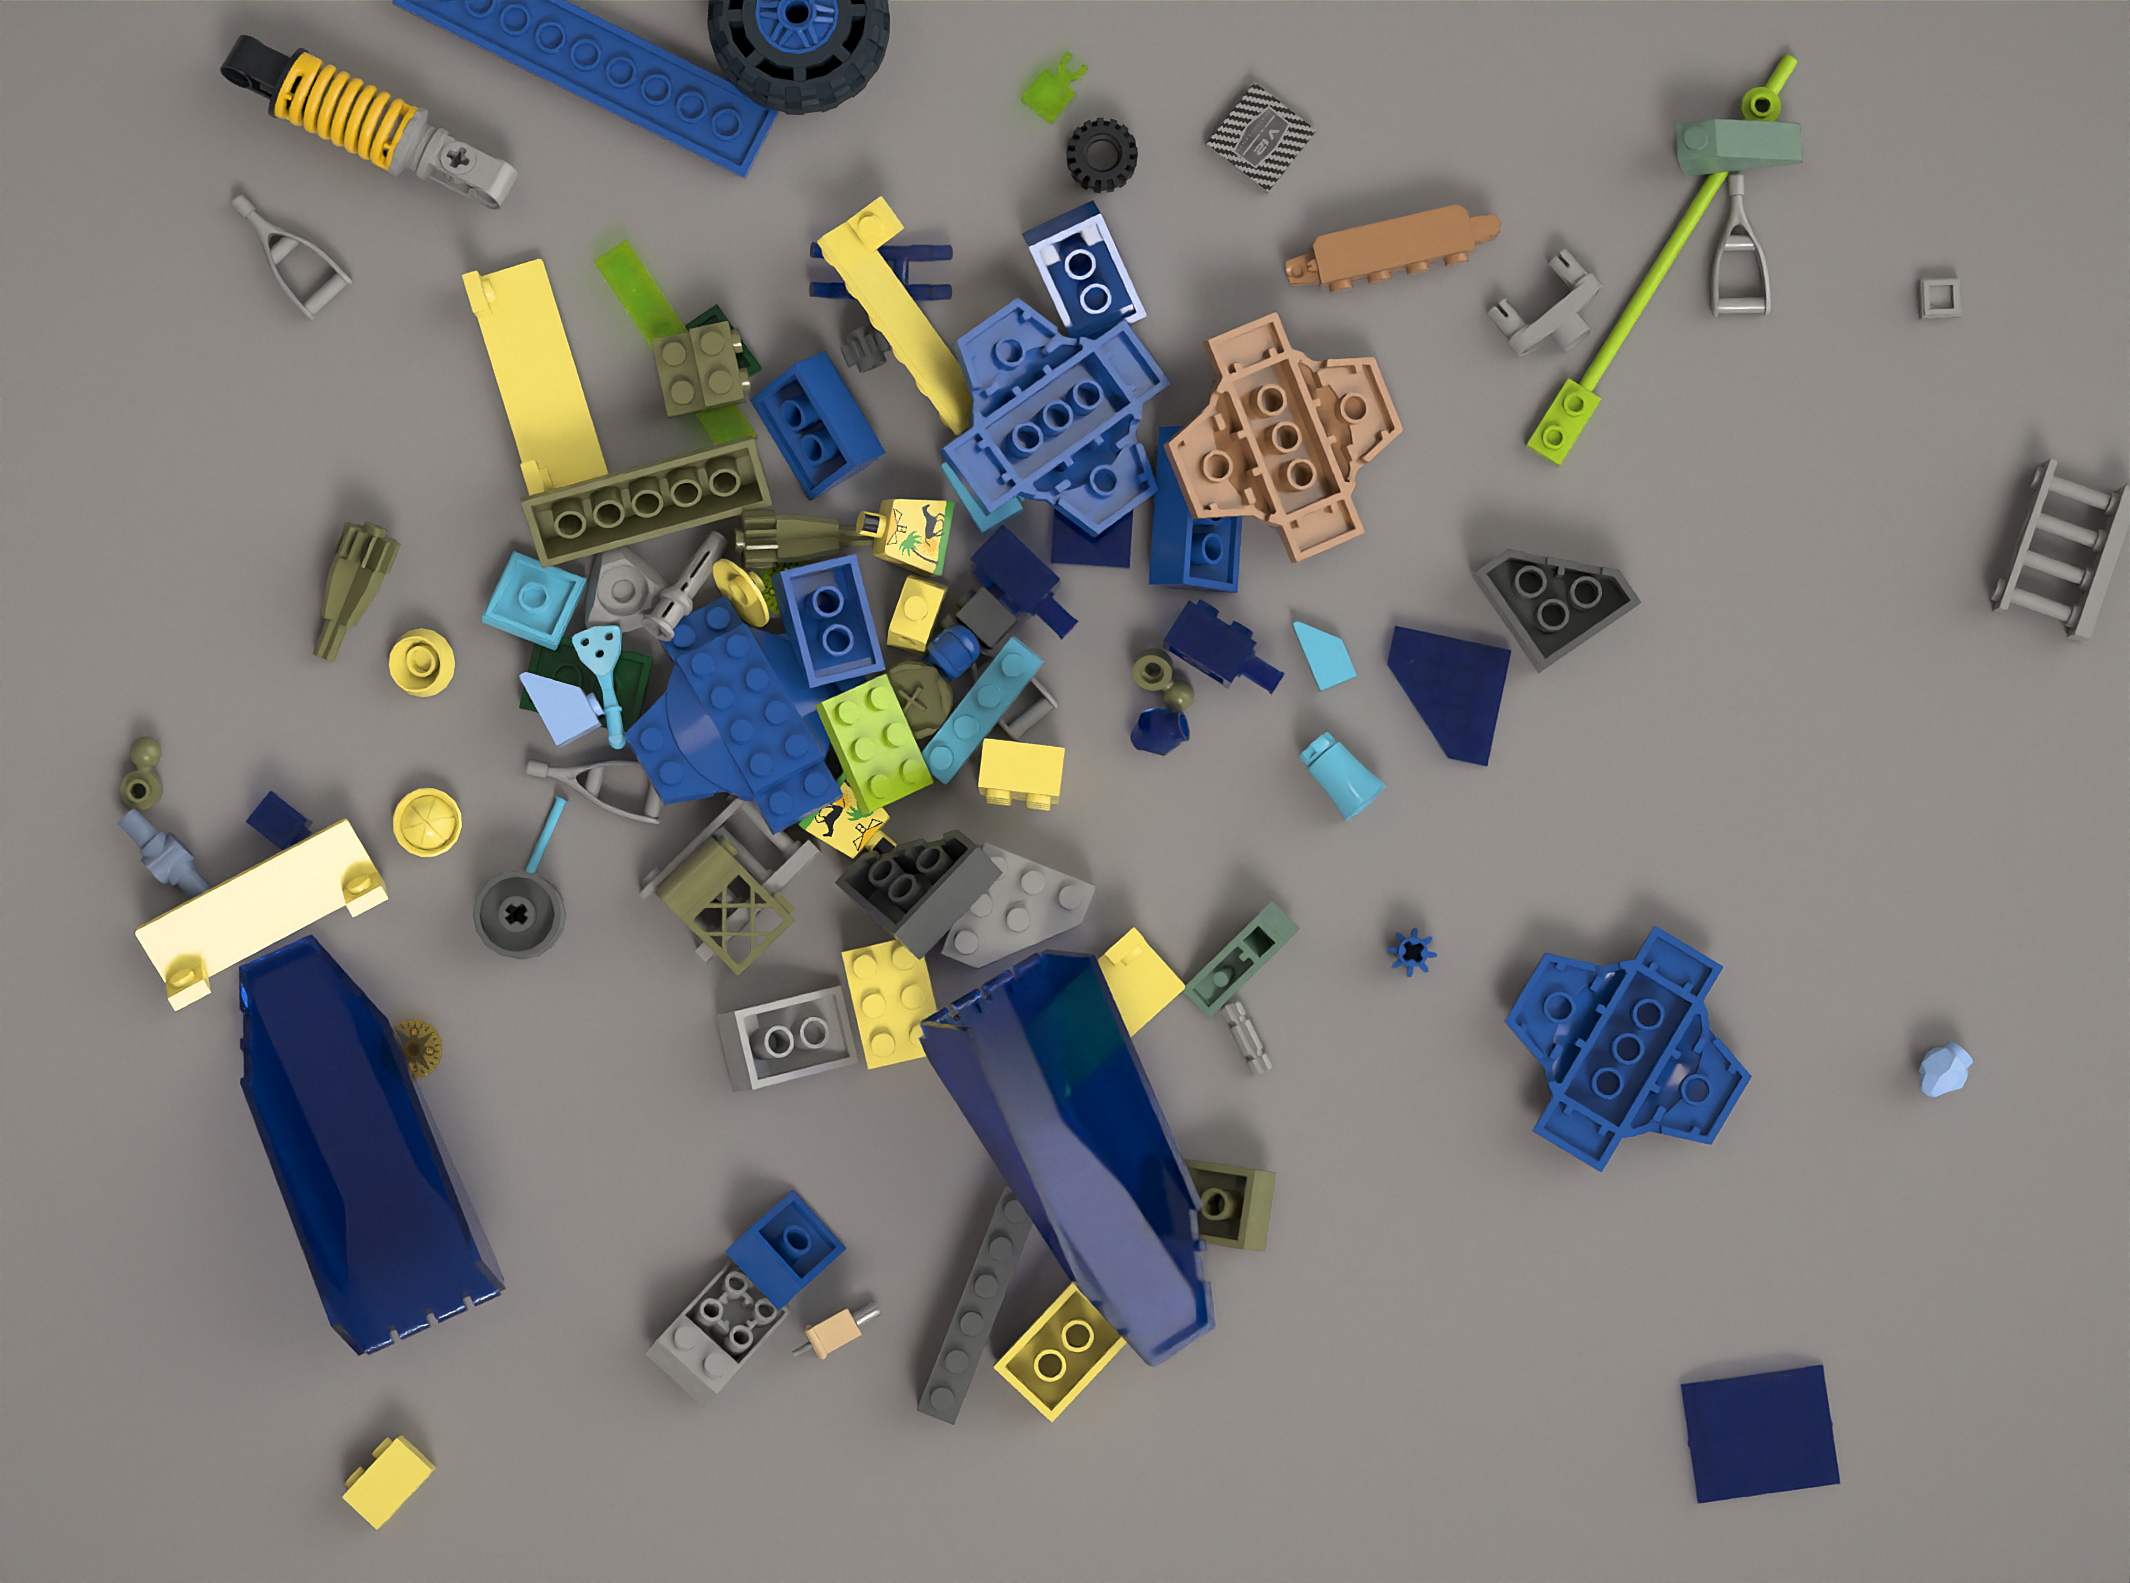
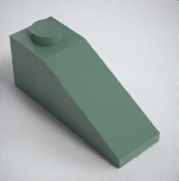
[1676,119,1803,176]
[1183,900,1300,1018]

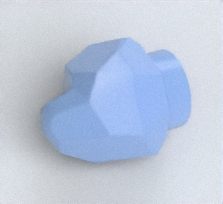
[1919,1041,1973,1098]

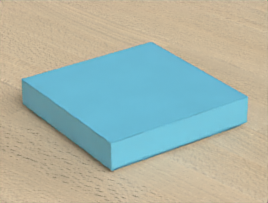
[482,550,587,651]

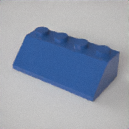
[1149,425,1242,593]

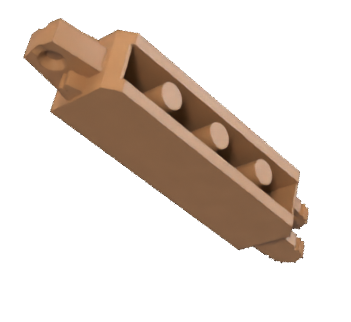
[1284,204,1502,293]

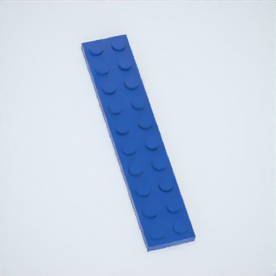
[392,0,780,179]

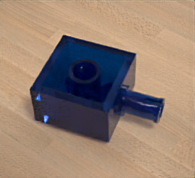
[970,524,1079,640]
[1162,599,1285,694]

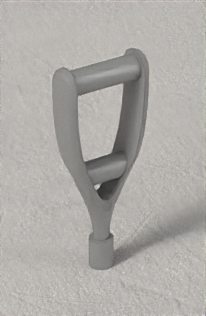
[1711,175,1771,317]
[231,194,352,320]
[939,614,1058,742]
[526,759,662,825]

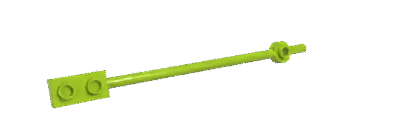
[1525,54,1798,467]

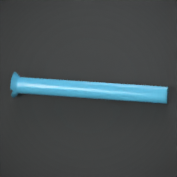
[525,796,569,873]

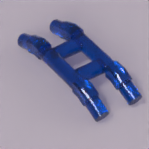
[809,242,953,302]

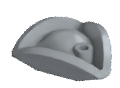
[585,546,670,635]

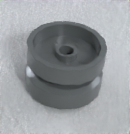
[473,870,566,959]

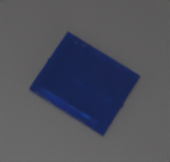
[1680,1364,1841,1504]

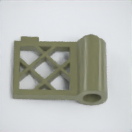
[654,835,795,976]

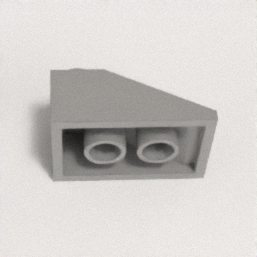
[716,985,859,1092]

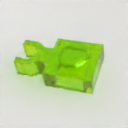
[1021,52,1088,126]

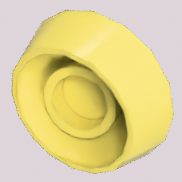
[389,628,455,698]
[393,788,462,857]

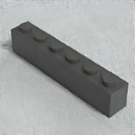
[917,1184,1042,1425]

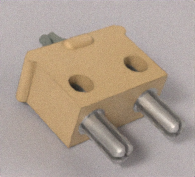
[792,1303,881,1359]

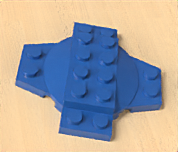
[939,298,1171,537]
[625,595,867,835]
[1504,926,1752,1172]

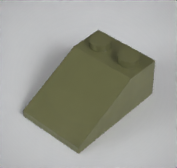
[1138,1153,1276,1252]

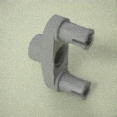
[1487,249,1603,356]

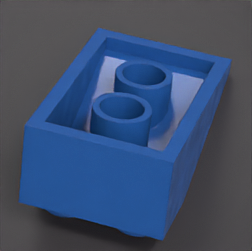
[1022,200,1147,341]
[770,554,886,689]

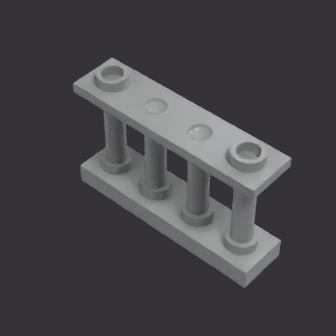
[1990,459,2130,643]
[639,794,821,963]

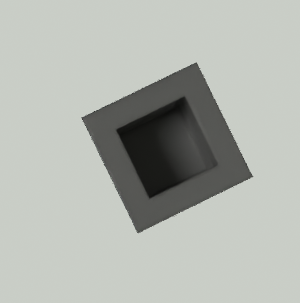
[956,586,1018,650]

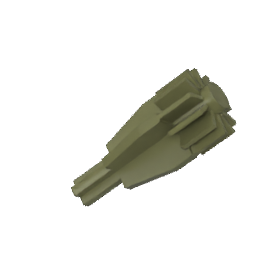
[733,510,875,569]
[313,521,401,662]

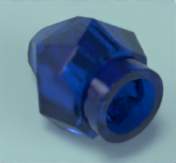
[1130,708,1190,756]

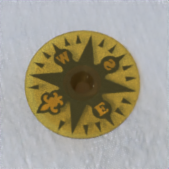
[382,1019,442,1079]

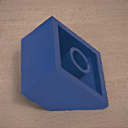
[725,1190,846,1311]

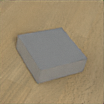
[1918,277,1962,320]

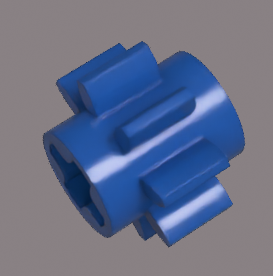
[1387,928,1437,977]

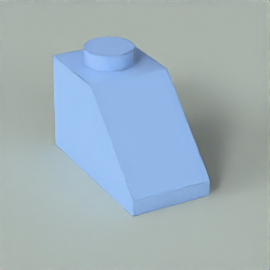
[519,672,604,748]

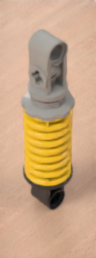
[220,35,518,210]

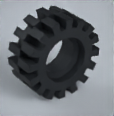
[1067,117,1138,193]

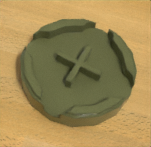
[883,659,953,739]

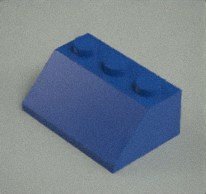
[750,351,886,501]

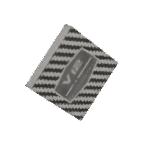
[1206,82,1317,194]

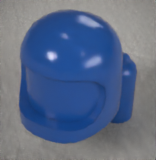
[921,625,981,683]

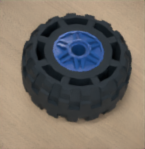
[707,0,890,115]

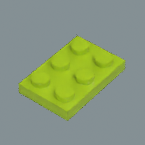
[815,674,934,815]

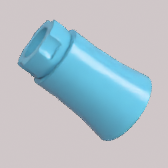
[1299,732,1387,822]

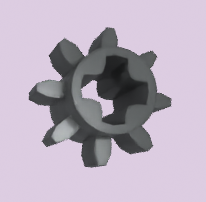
[841,325,891,373]

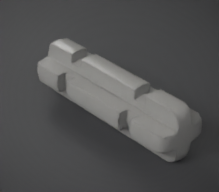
[1221,1000,1272,1076]

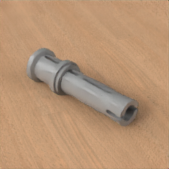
[641,531,730,642]

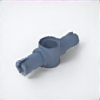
[118,808,212,899]

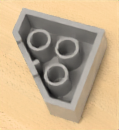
[941,843,1096,969]

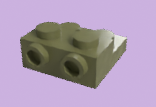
[651,321,751,419]

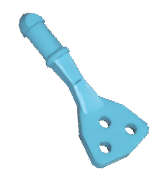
[572,625,626,749]

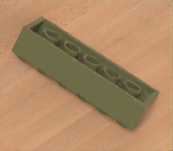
[520,435,773,568]

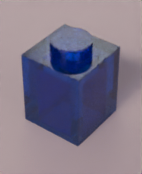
[246,790,313,851]

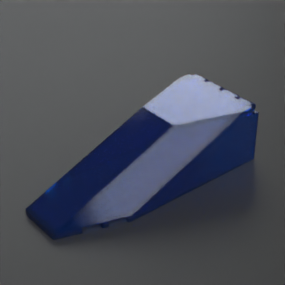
[239,934,506,1356]
[919,949,1216,1367]

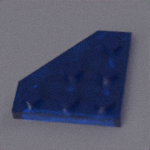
[1386,626,1512,767]

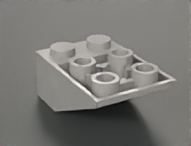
[645,1259,791,1408]

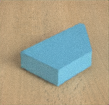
[1292,621,1357,692]

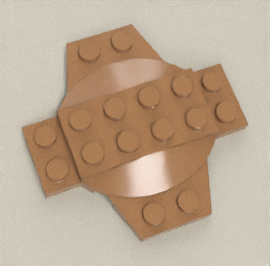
[1163,311,1403,564]

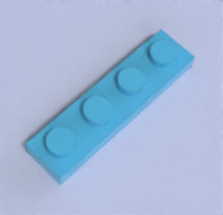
[921,636,1045,785]

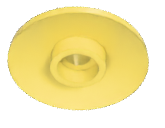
[713,559,769,627]

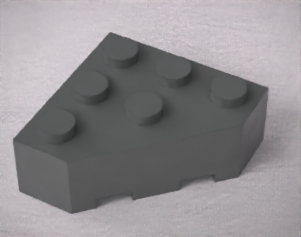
[1472,549,1642,673]
[835,829,1003,960]

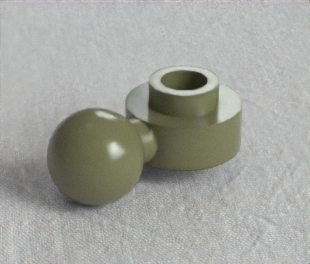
[1132,648,1194,711]
[120,737,163,810]

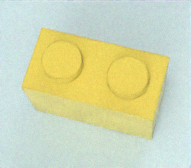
[342,1435,437,1530]

